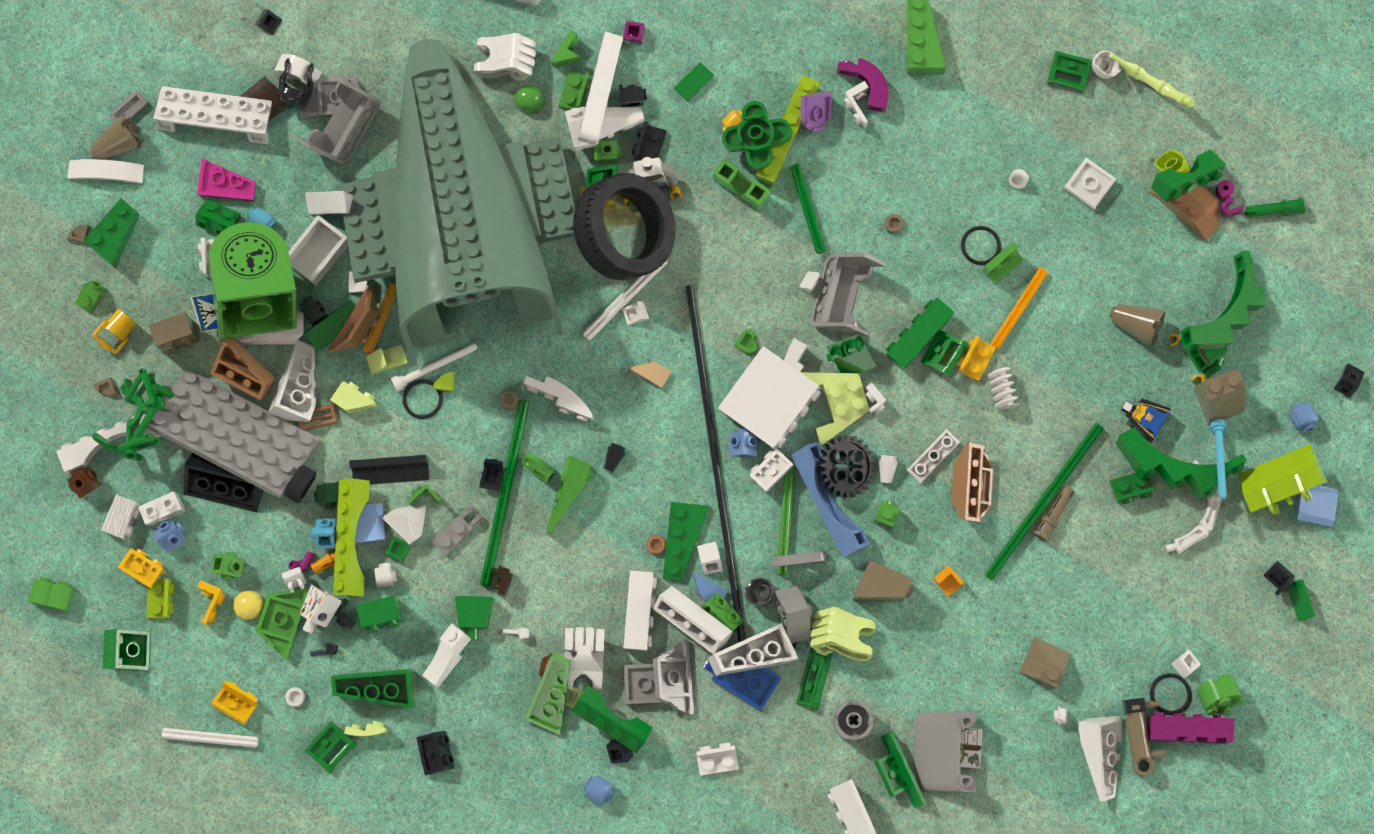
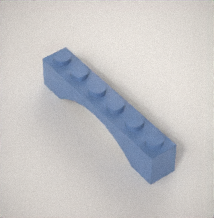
[791,442,870,558]

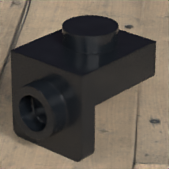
[1334,363,1365,398]
[479,459,503,491]
[1263,561,1295,596]
[334,598,356,629]

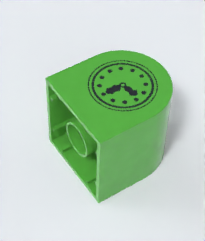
[209,222,297,340]

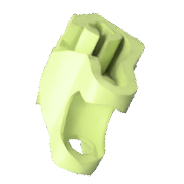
[811,607,876,661]

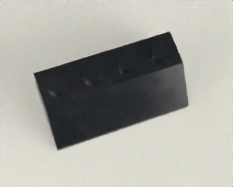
[183,452,263,512]

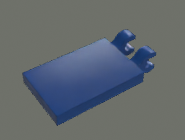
[702,648,781,711]

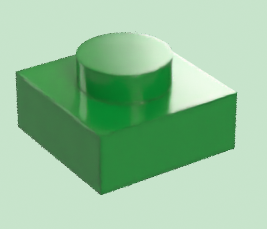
[385,536,411,562]

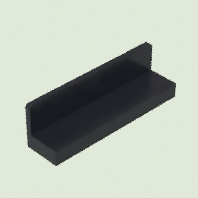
[349,455,429,484]

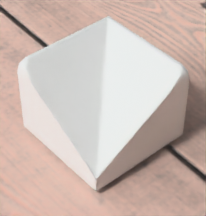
[349,272,369,294]

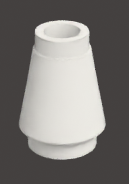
[879,455,898,483]

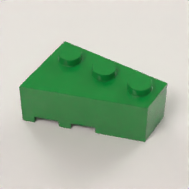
[83,198,140,268]

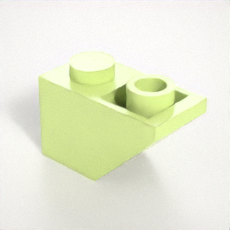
[330,381,377,413]

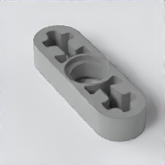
[772,551,827,567]

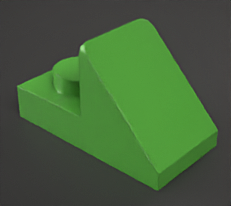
[551,30,581,68]

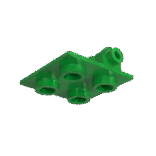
[826,333,877,374]

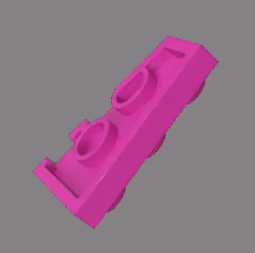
[197,158,256,202]

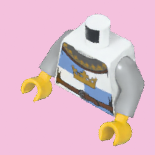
[623,157,682,207]

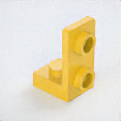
[197,580,225,626]

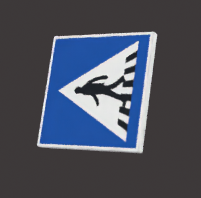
[190,293,218,333]

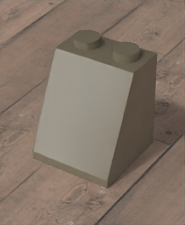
[1194,369,1245,425]
[853,560,915,601]

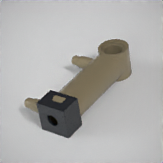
[1122,698,1167,776]

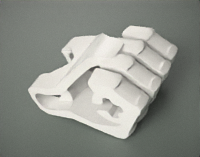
[473,33,536,81]
[564,627,604,692]

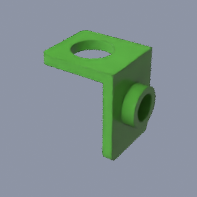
[407,484,443,505]

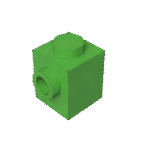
[594,140,621,164]
[874,500,900,529]

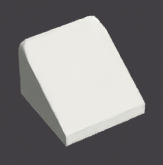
[799,271,821,293]
[622,301,649,326]
[1171,649,1201,678]

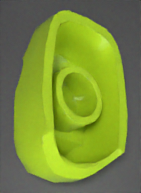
[1154,150,1190,173]

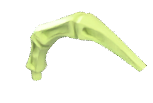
[1109,53,1195,108]

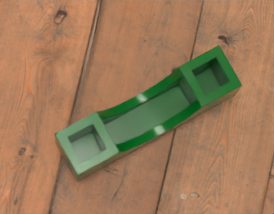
[1151,149,1226,202]
[571,685,653,753]

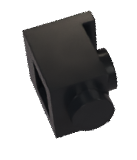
[619,84,647,107]
[299,296,328,326]

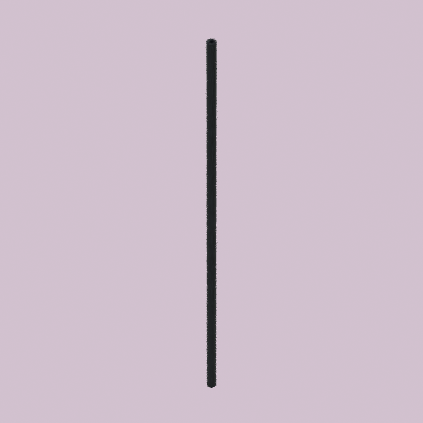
[686,285,746,642]

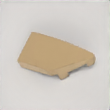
[629,362,671,388]

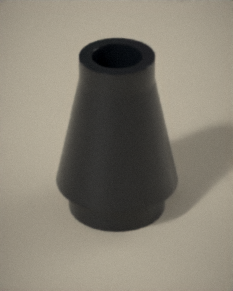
[603,443,626,472]

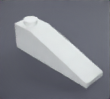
[268,340,316,422]

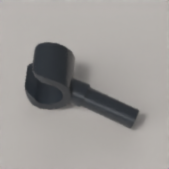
[310,643,338,656]

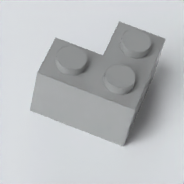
[775,586,813,644]

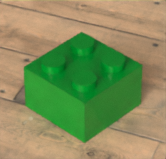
[356,596,404,633]

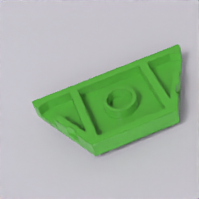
[256,587,310,660]

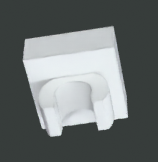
[281,567,307,593]

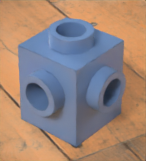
[730,429,757,458]
[152,518,186,553]

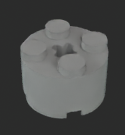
[833,701,873,741]

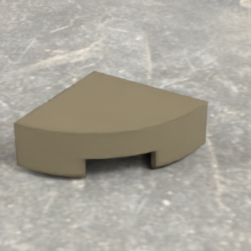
[66,225,90,244]
[93,377,118,397]

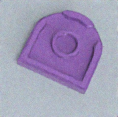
[801,92,832,132]

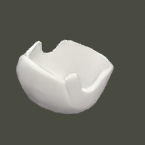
[1092,51,1121,79]

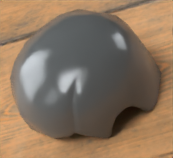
[744,577,776,607]

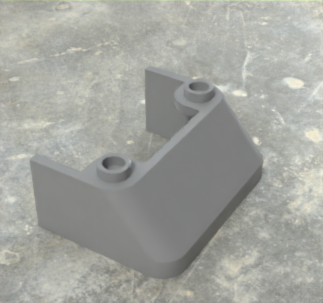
[291,71,380,164]
[810,253,886,336]

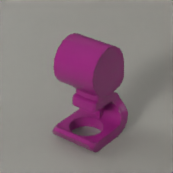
[1215,180,1244,218]

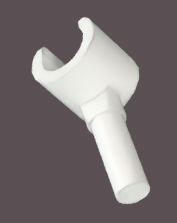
[502,628,530,640]

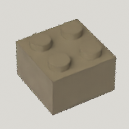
[149,312,199,354]

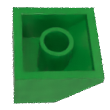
[103,629,151,670]

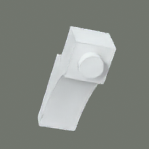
[423,624,471,687]

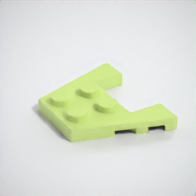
[801,372,869,445]

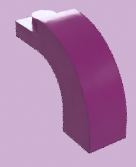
[837,58,889,113]

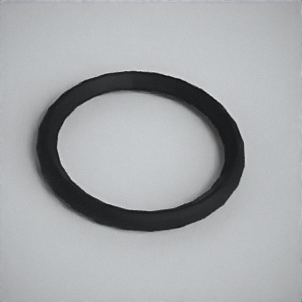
[961,226,1001,265]
[403,379,443,419]
[1150,673,1191,715]

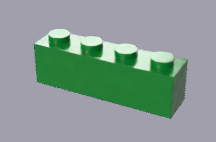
[886,297,955,371]

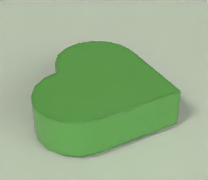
[734,330,758,355]

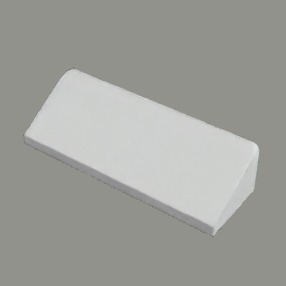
[305,191,353,215]

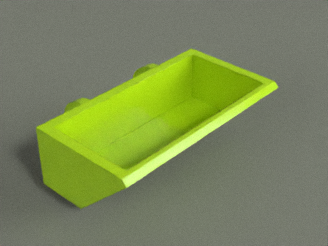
[1239,444,1327,515]

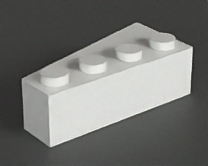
[708,623,798,676]

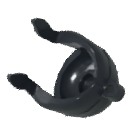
[278,58,314,110]

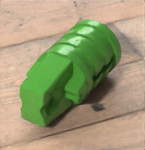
[522,453,557,484]

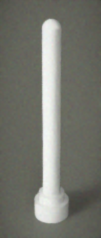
[391,343,477,392]

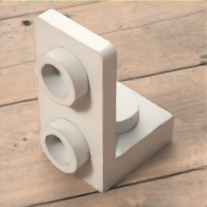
[843,81,868,128]

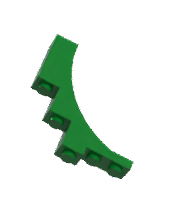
[1180,250,1267,350]
[1115,427,1247,500]

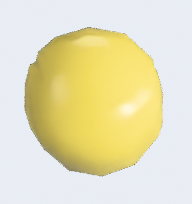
[233,591,265,620]

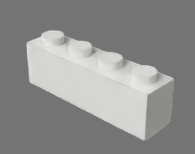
[624,570,657,651]
[653,586,733,654]

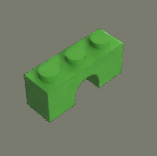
[713,159,771,211]

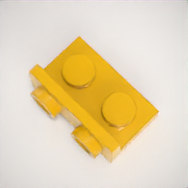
[957,335,996,382]
[118,548,166,589]

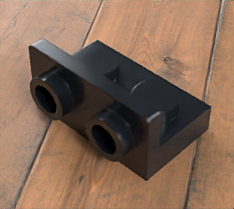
[632,122,667,161]
[416,731,454,776]

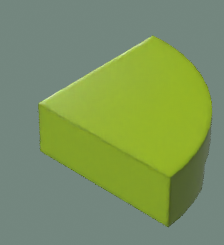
[433,372,454,392]

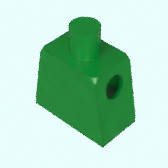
[455,596,494,640]

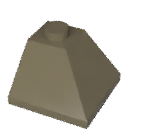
[1019,637,1071,689]

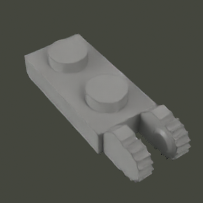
[432,505,483,556]

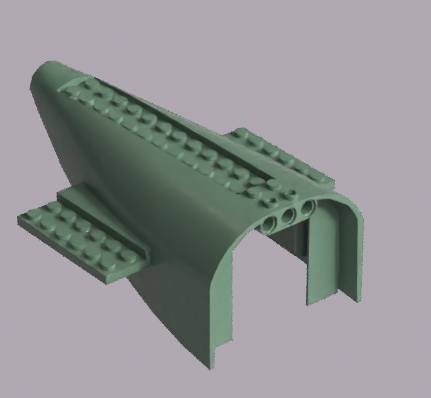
[338,39,575,366]

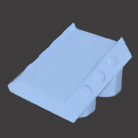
[1295,485,1338,527]
[355,503,386,545]

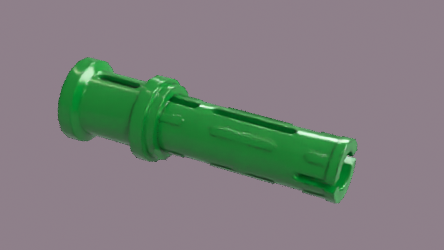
[1245,197,1305,218]

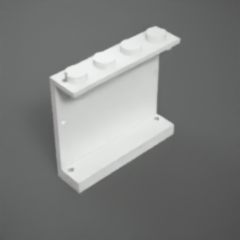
[718,346,821,450]

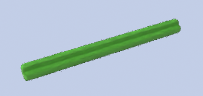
[777,461,795,576]

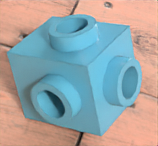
[312,518,337,549]

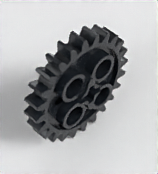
[817,435,876,498]

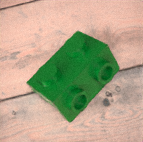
[195,198,241,236]

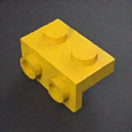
[211,680,258,725]

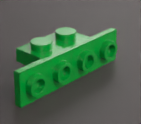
[874,731,926,808]

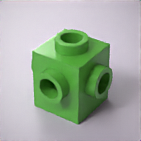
[211,552,244,581]

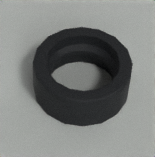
[285,465,317,503]

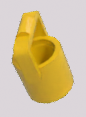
[93,309,137,354]

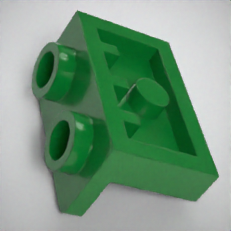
[1110,473,1156,505]

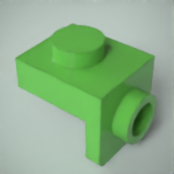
[75,281,107,313]

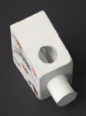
[300,585,342,634]

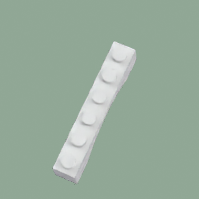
[56,414,161,474]

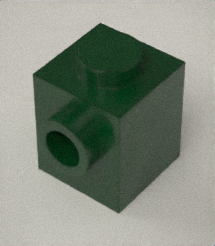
[314,482,339,509]

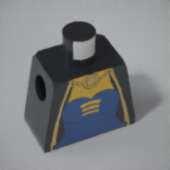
[1121,398,1171,443]

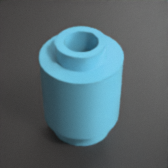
[247,207,277,228]

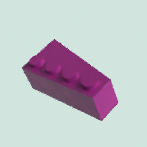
[1148,712,1234,744]

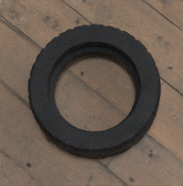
[573,173,676,281]

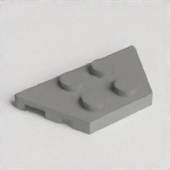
[302,76,362,119]
[653,639,694,715]

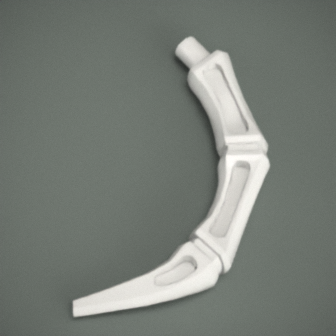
[1165,459,1222,554]

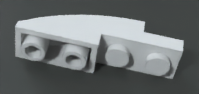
[524,376,594,422]

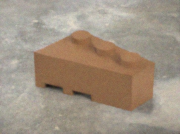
[210,338,275,400]

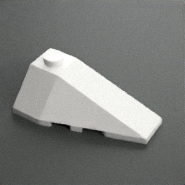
[565,107,645,151]
[1079,716,1123,801]

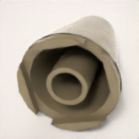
[90,114,145,160]
[1110,304,1166,346]

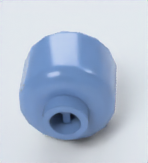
[1289,402,1318,432]
[583,776,614,805]

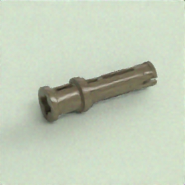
[1033,486,1075,542]

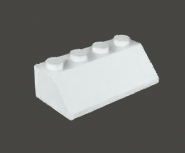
[827,779,876,834]

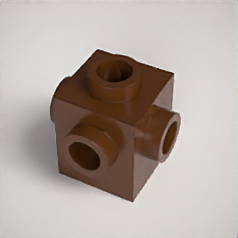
[67,467,101,499]

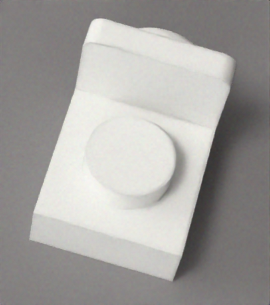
[865,383,886,414]

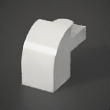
[274,54,322,87]

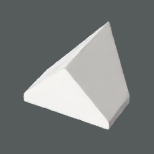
[383,504,426,545]

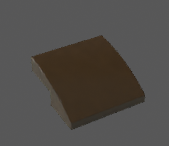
[239,76,286,122]

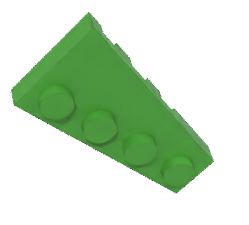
[524,652,571,735]

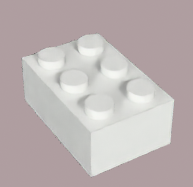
[289,215,348,287]

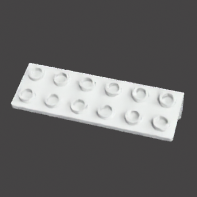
[153,86,272,144]

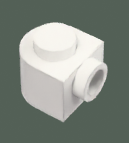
[374,563,397,588]

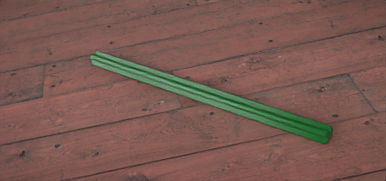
[480,400,530,587]
[985,423,1104,580]

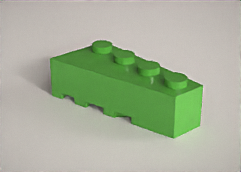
[907,0,946,74]

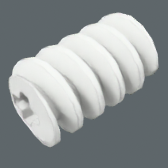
[988,367,1020,409]

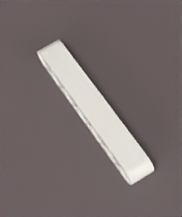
[577,32,623,145]

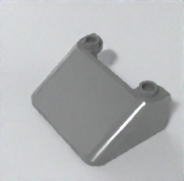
[914,712,976,793]

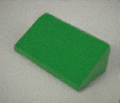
[1288,579,1316,621]

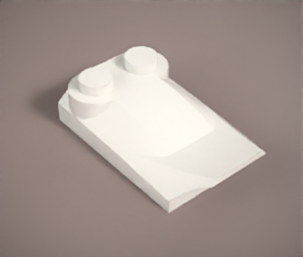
[237,308,304,346]

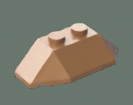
[1149,186,1219,241]
[329,285,380,353]
[951,443,993,522]

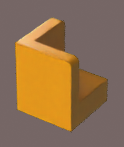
[933,565,964,596]

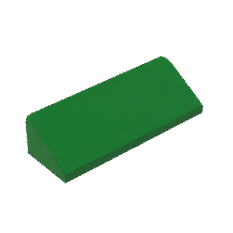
[304,299,355,351]
[796,647,833,710]

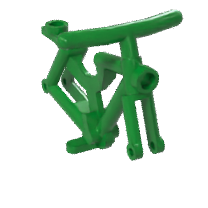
[92,368,174,461]

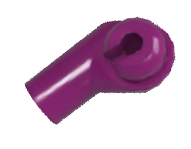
[288,551,316,572]

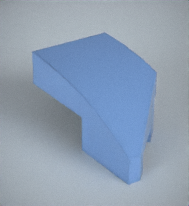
[692,573,728,602]

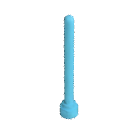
[1210,419,1227,499]

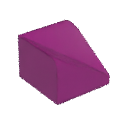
[623,21,645,45]

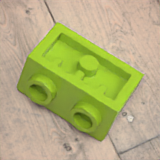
[146,579,176,619]

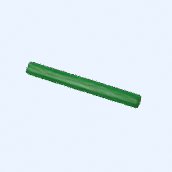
[790,164,826,254]

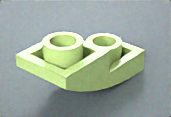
[344,721,388,737]

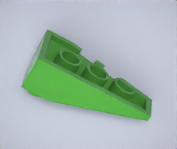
[546,455,594,535]

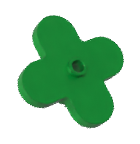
[722,101,792,170]

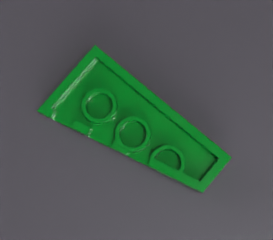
[663,502,709,581]

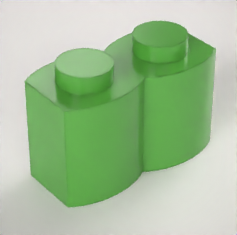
[28,576,75,611]

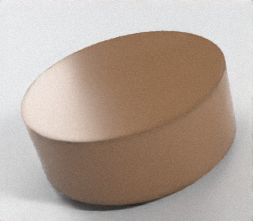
[646,535,666,555]

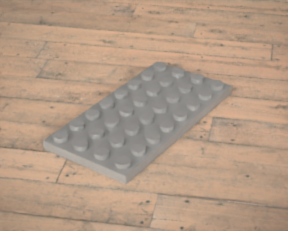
[147,369,320,499]

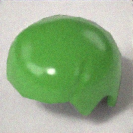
[514,85,545,114]

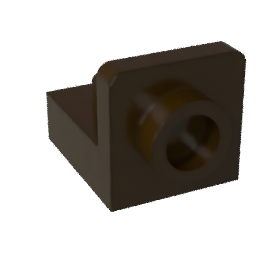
[493,566,513,597]

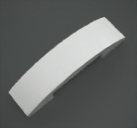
[67,159,144,184]

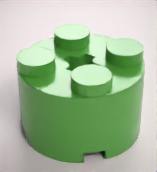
[1197,674,1244,716]

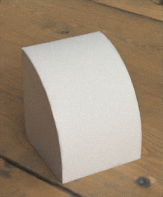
[697,542,723,575]

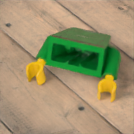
[1168,333,1228,386]

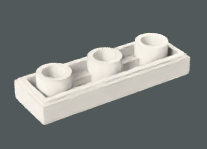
[907,429,960,484]

